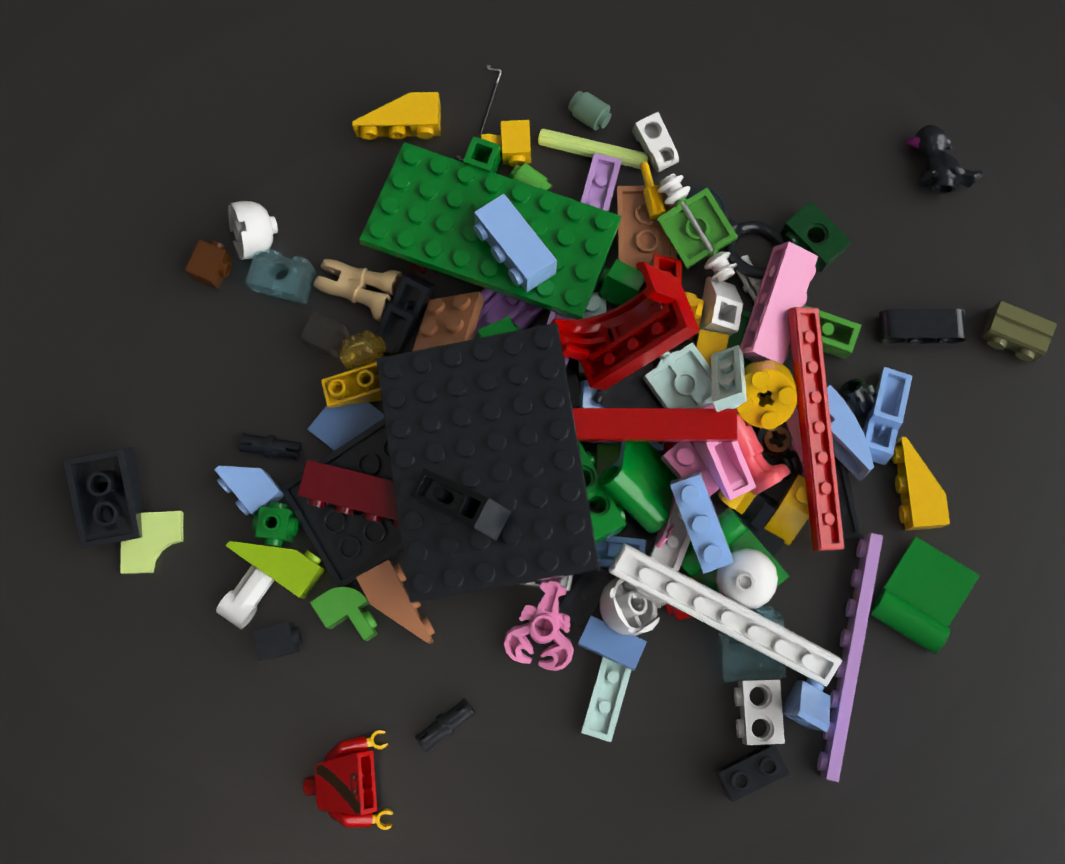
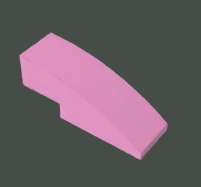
[693,403,756,500]

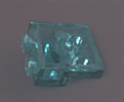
[718,606,786,682]

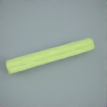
[538,129,649,169]

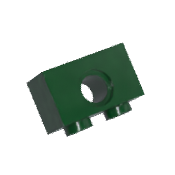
[781,201,852,273]

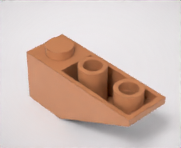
[356,560,435,644]

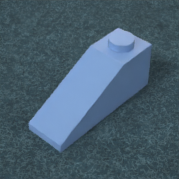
[782,678,830,732]

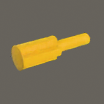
[640,161,666,220]

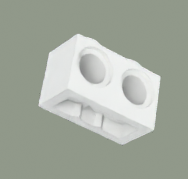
[734,680,785,745]

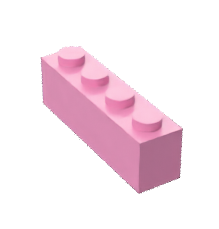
[740,242,818,364]

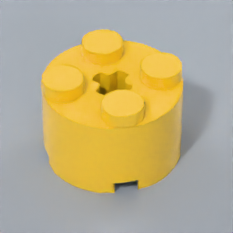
[736,360,797,430]

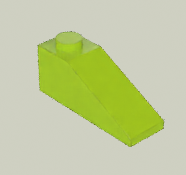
[226,541,326,599]

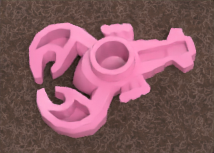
[504,579,574,671]

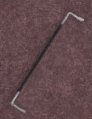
[456,65,501,160]

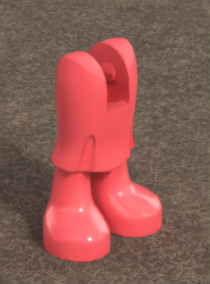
[737,412,791,495]

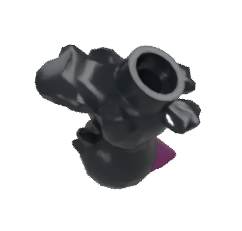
[906,125,984,194]

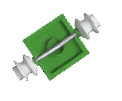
[657,174,738,282]

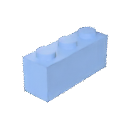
[473,194,557,292]
[670,471,733,574]

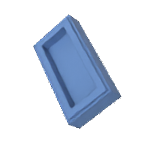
[578,616,647,671]

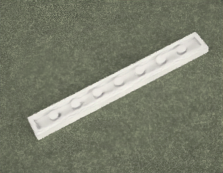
[609,543,842,687]

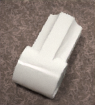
[216,565,275,629]

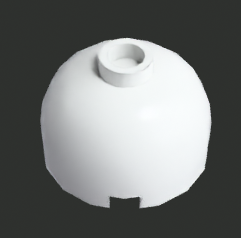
[228,201,278,260]
[716,548,778,610]
[599,577,661,636]

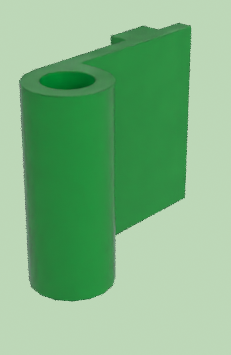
[599,441,678,533]
[681,506,790,593]
[869,536,980,654]

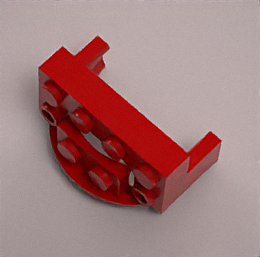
[550,262,700,391]

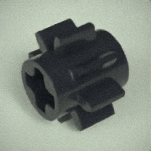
[838,379,876,416]

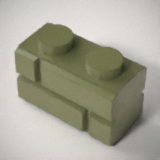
[980,300,1057,361]

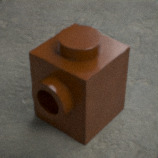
[185,240,233,289]

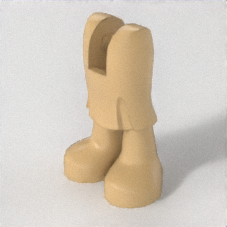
[313,259,403,322]

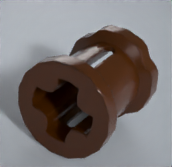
[760,426,791,458]

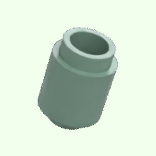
[568,91,612,131]

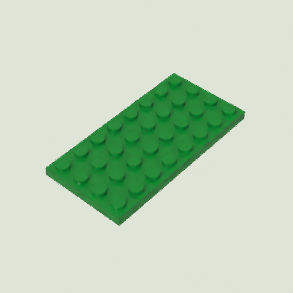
[360,142,622,320]

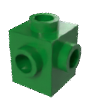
[252,502,299,547]

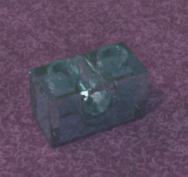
[245,249,316,305]

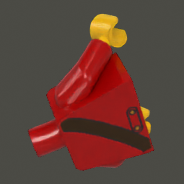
[303,730,393,830]

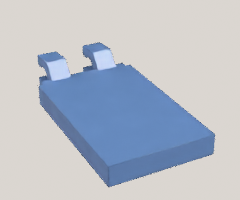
[307,402,384,451]

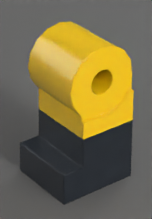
[718,490,779,531]

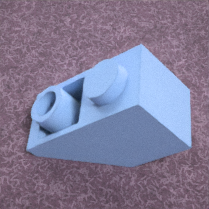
[214,466,284,516]

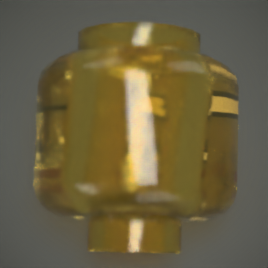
[340,330,386,370]

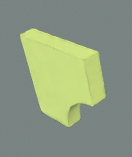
[120,511,184,574]

